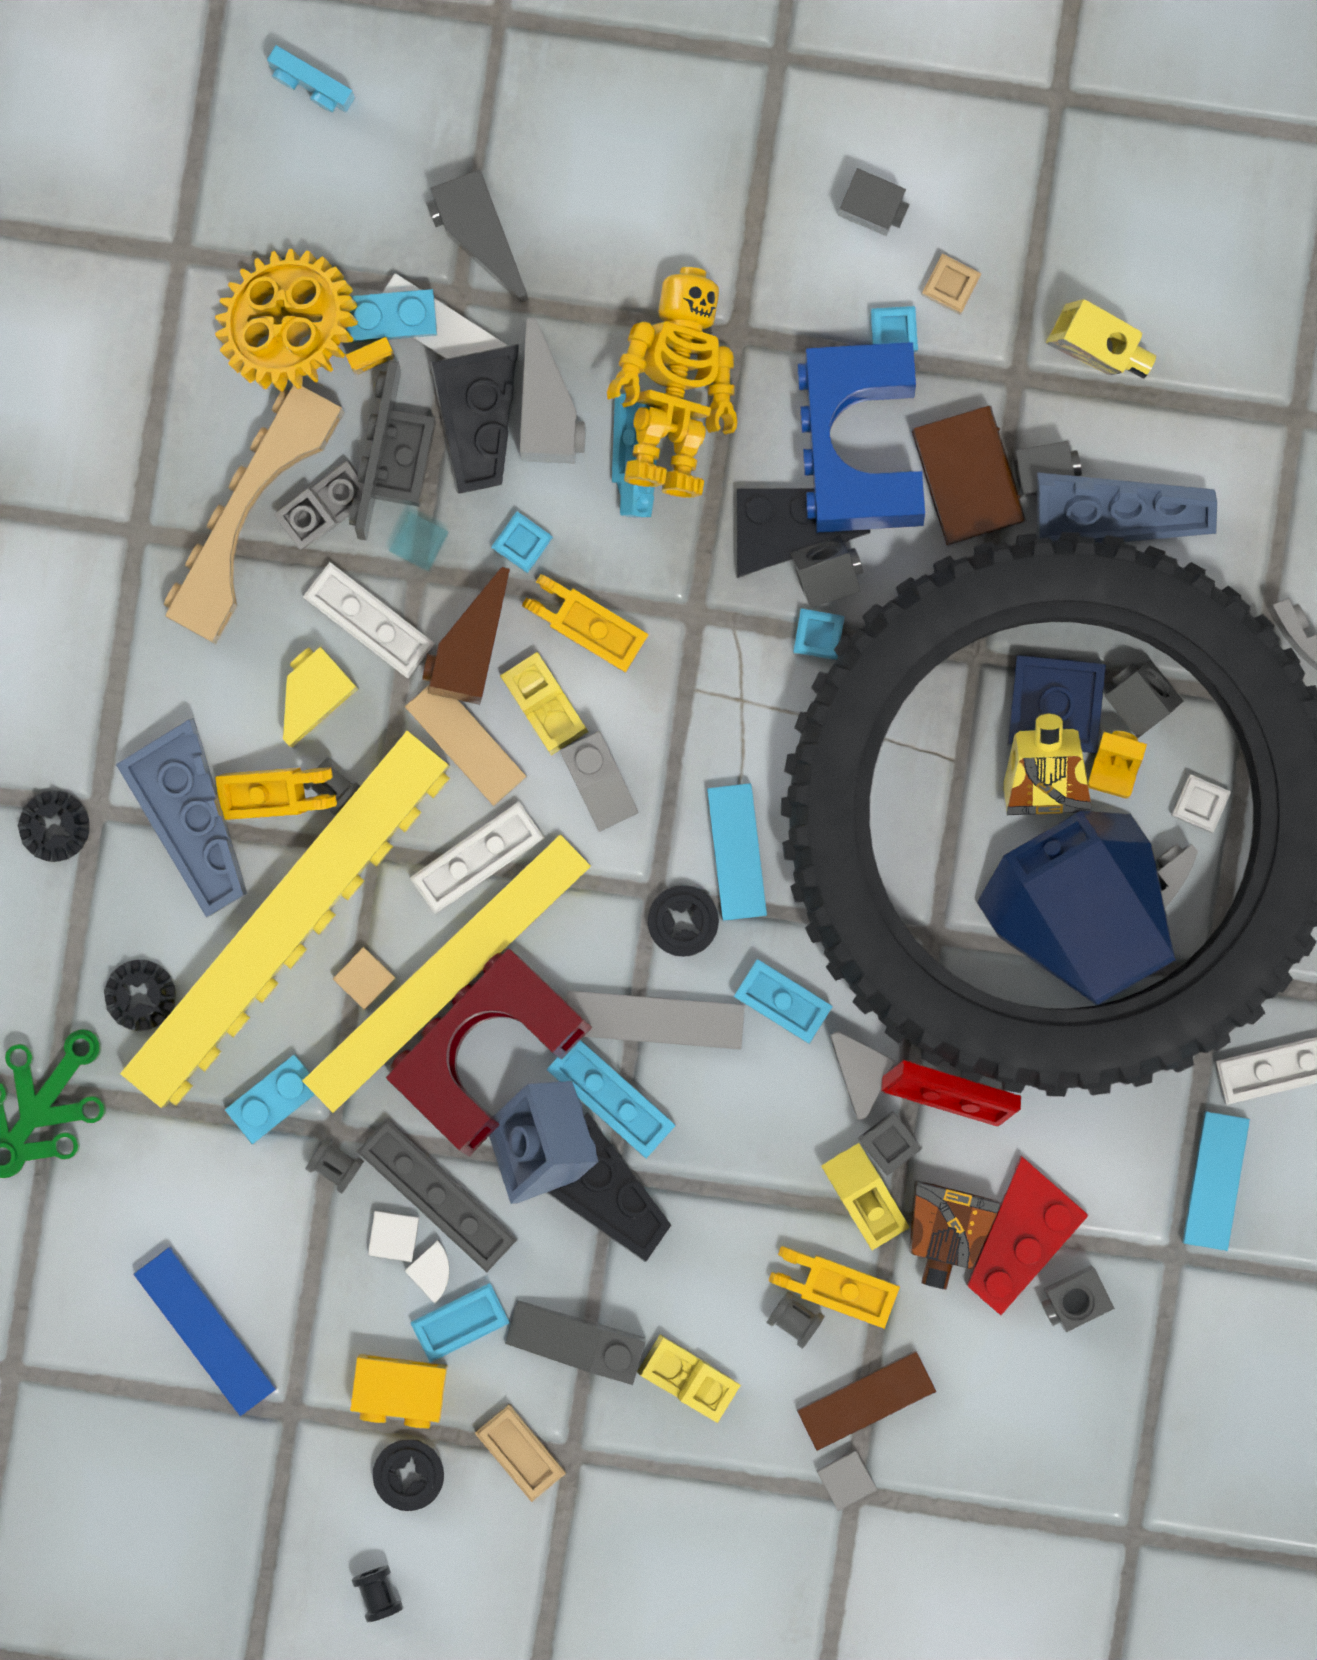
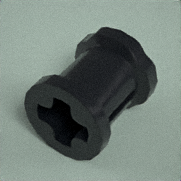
[351,1565,403,1622]

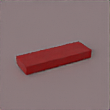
[881,1060,1021,1127]

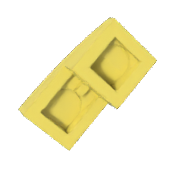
[500,652,588,756]
[637,1334,741,1423]

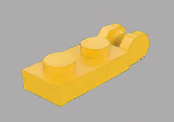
[521,574,649,673]
[215,767,337,820]
[768,1246,900,1329]

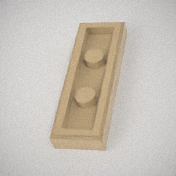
[405,684,527,806]

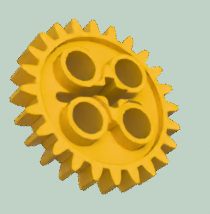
[215,249,358,391]

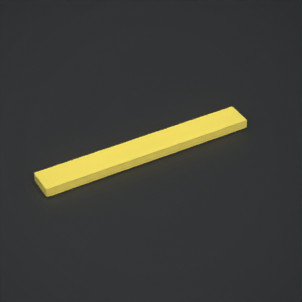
[302,834,591,1113]

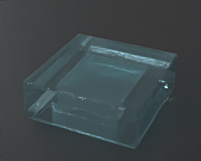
[389,512,449,572]

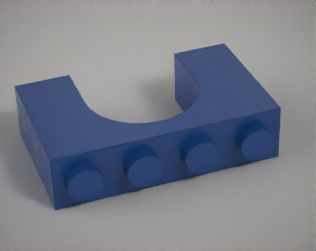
[797,342,925,532]

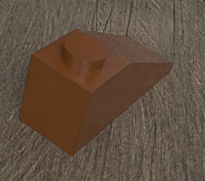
[422,567,510,705]

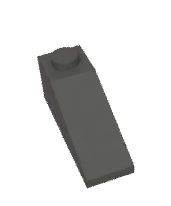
[426,169,529,303]
[505,1300,646,1385]

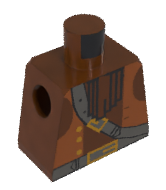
[909,1180,1000,1290]

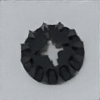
[17,791,90,862]
[648,885,719,957]
[104,960,176,1031]
[373,1440,444,1511]

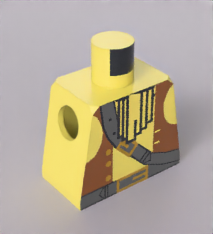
[1046,299,1156,379]
[1003,714,1092,815]

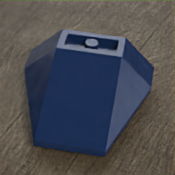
[977,811,1175,1005]

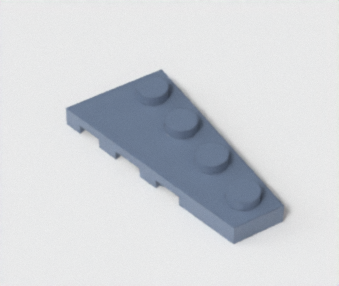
[1037,473,1218,543]
[116,718,248,917]

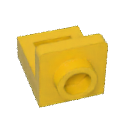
[1088,731,1147,799]

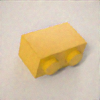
[350,1354,448,1428]

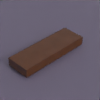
[797,1351,937,1451]

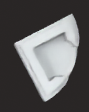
[405,1240,449,1304]

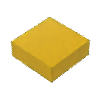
[346,337,395,375]

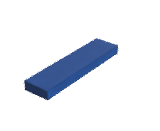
[133,1246,277,1417]

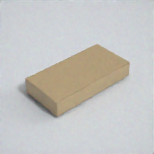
[475,1403,566,1502]

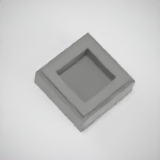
[816,1449,877,1511]

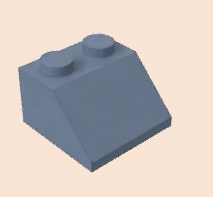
[489,1081,598,1204]

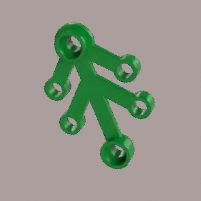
[0,1029,106,1178]

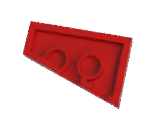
[966,1156,1089,1316]

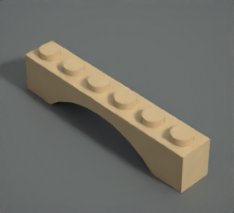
[164,385,345,644]

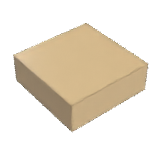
[921,254,981,315]
[333,947,396,1010]

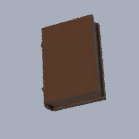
[911,406,1026,546]

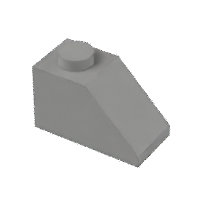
[560,731,639,832]

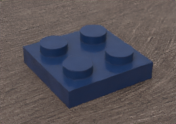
[1007,655,1106,754]

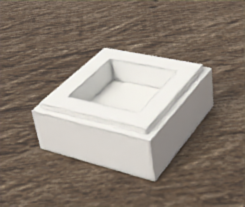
[1171,774,1231,833]
[368,1210,419,1262]

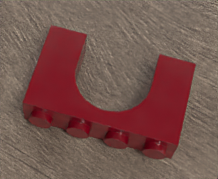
[386,948,592,1157]

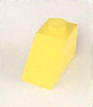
[283,647,358,748]
[821,1143,910,1250]

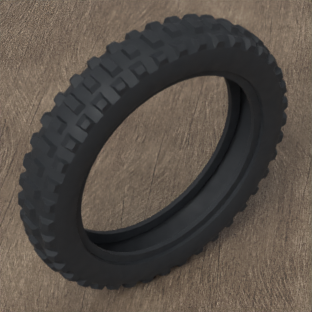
[781,532,1317,1097]

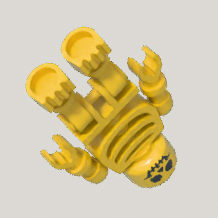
[607,267,737,498]

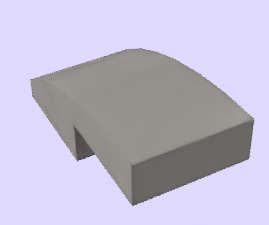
[274,461,364,550]
[1267,598,1317,670]
[1157,843,1198,908]

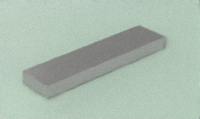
[566,991,745,1049]

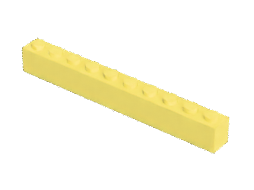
[120,731,450,1108]

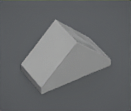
[829,1031,895,1120]

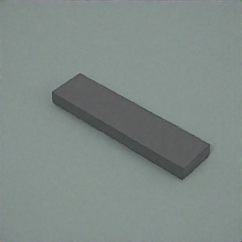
[356,1118,518,1273]

